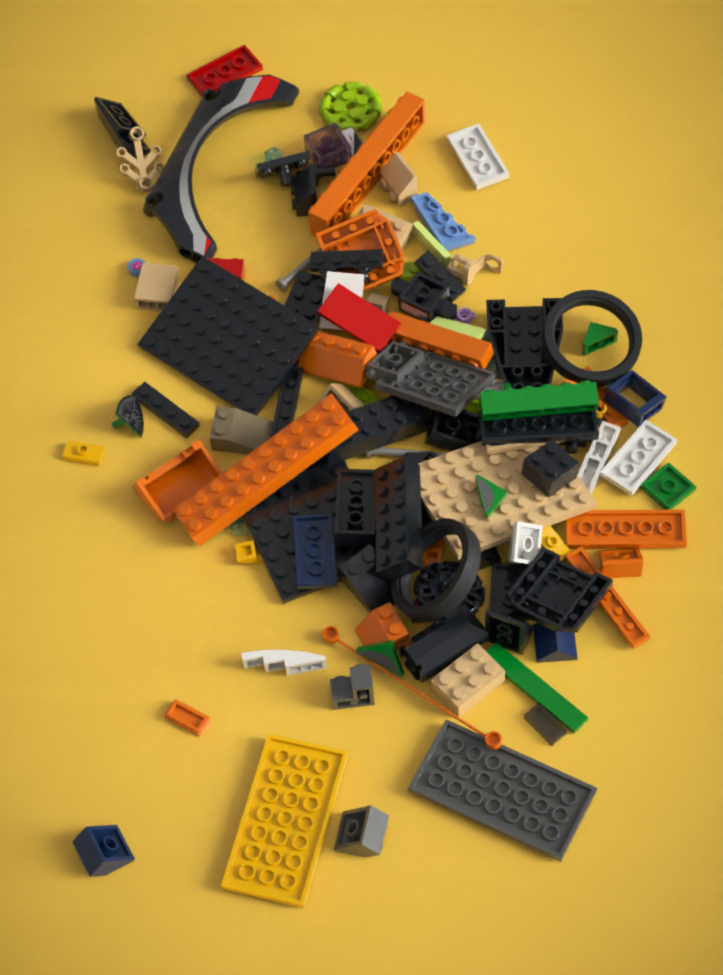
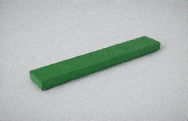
[486,642,588,734]

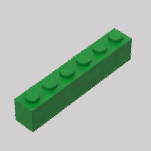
[478,380,599,421]

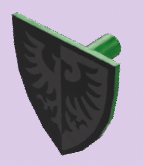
[112,395,144,437]

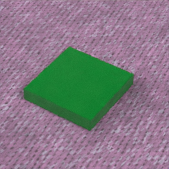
[640,462,696,510]

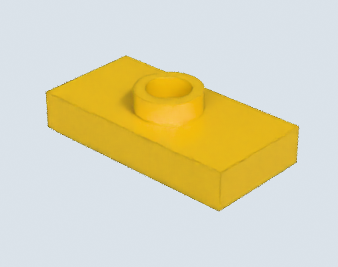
[62,440,105,466]
[541,526,571,561]

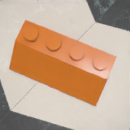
[298,331,377,388]

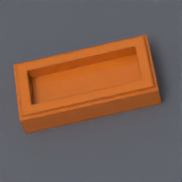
[164,699,210,736]

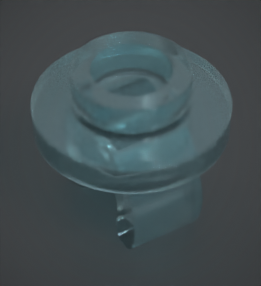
[264,147,283,161]

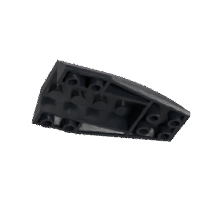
[486,298,563,389]

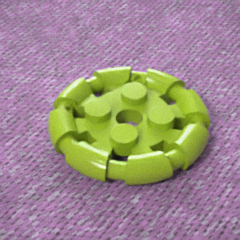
[319,82,382,132]

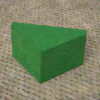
[582,322,618,356]

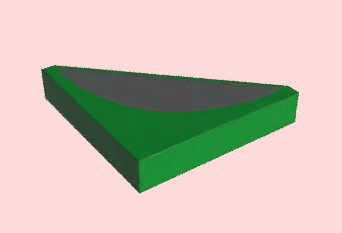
[475,474,508,519]
[356,640,404,677]

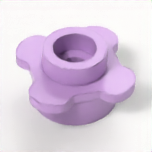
[454,308,475,325]

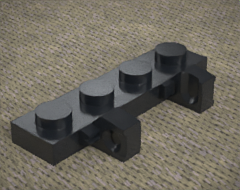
[310,249,384,284]

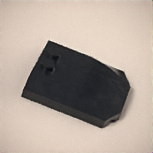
[507,547,613,633]

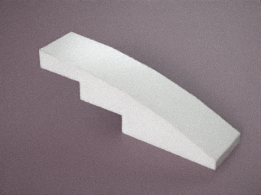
[578,421,621,494]
[241,650,327,676]

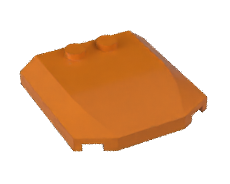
[316,209,405,293]

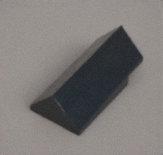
[94,97,151,164]

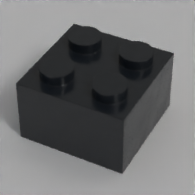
[521,440,580,497]

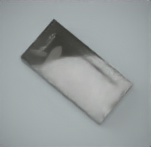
[524,703,567,746]

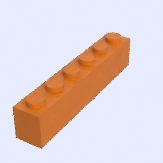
[389,311,494,369]

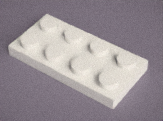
[447,123,509,190]
[600,420,677,496]

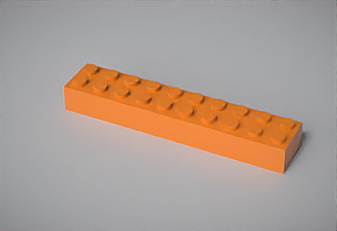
[308,91,425,237]
[173,393,358,546]

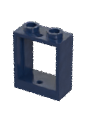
[604,370,667,427]

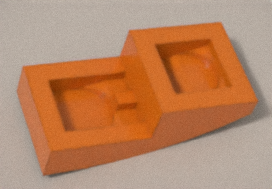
[423,537,445,567]

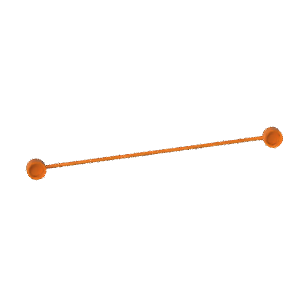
[322,626,502,750]

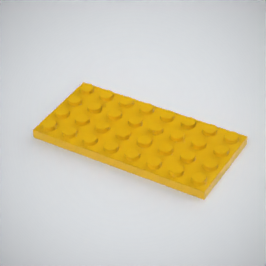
[221,734,348,909]

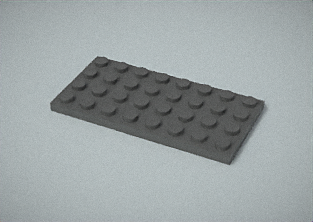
[408,719,597,862]

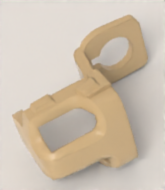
[448,253,503,286]

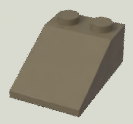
[210,406,273,454]

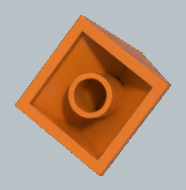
[599,548,643,578]

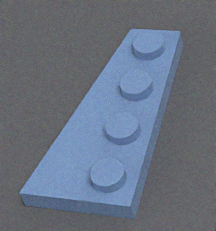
[410,192,476,251]

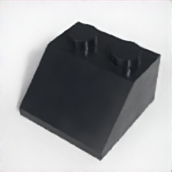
[291,164,317,217]

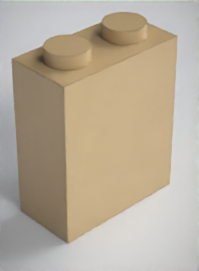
[134,263,180,312]

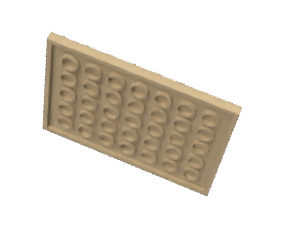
[418,441,598,560]

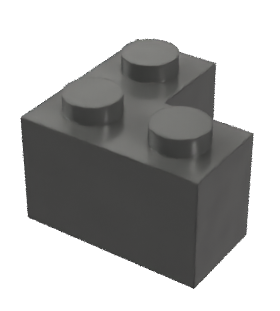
[330,664,375,710]

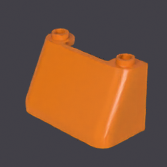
[132,440,222,523]

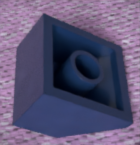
[72,825,135,877]

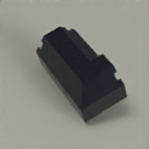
[398,603,489,683]

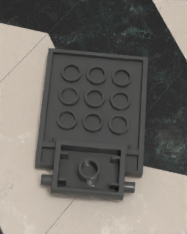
[365,341,495,417]

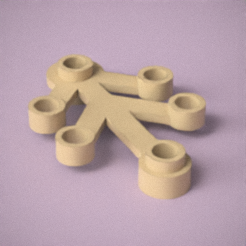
[115,126,164,193]

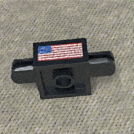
[391,271,457,323]

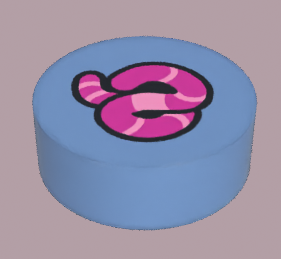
[128,258,145,277]

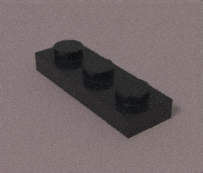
[414,250,466,303]

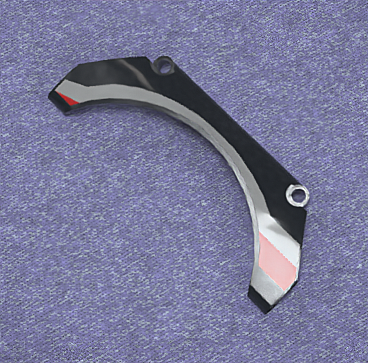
[143,74,299,263]

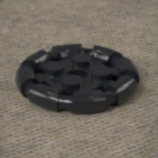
[413,561,485,620]

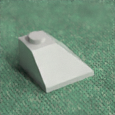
[508,521,543,565]

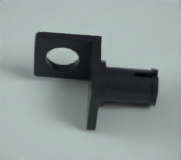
[297,159,336,186]

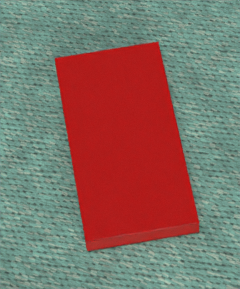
[186,44,263,97]
[317,283,401,353]

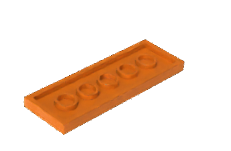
[566,510,687,549]

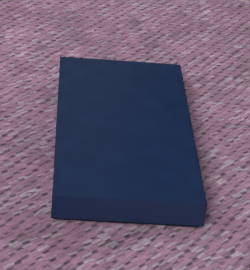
[293,513,337,590]

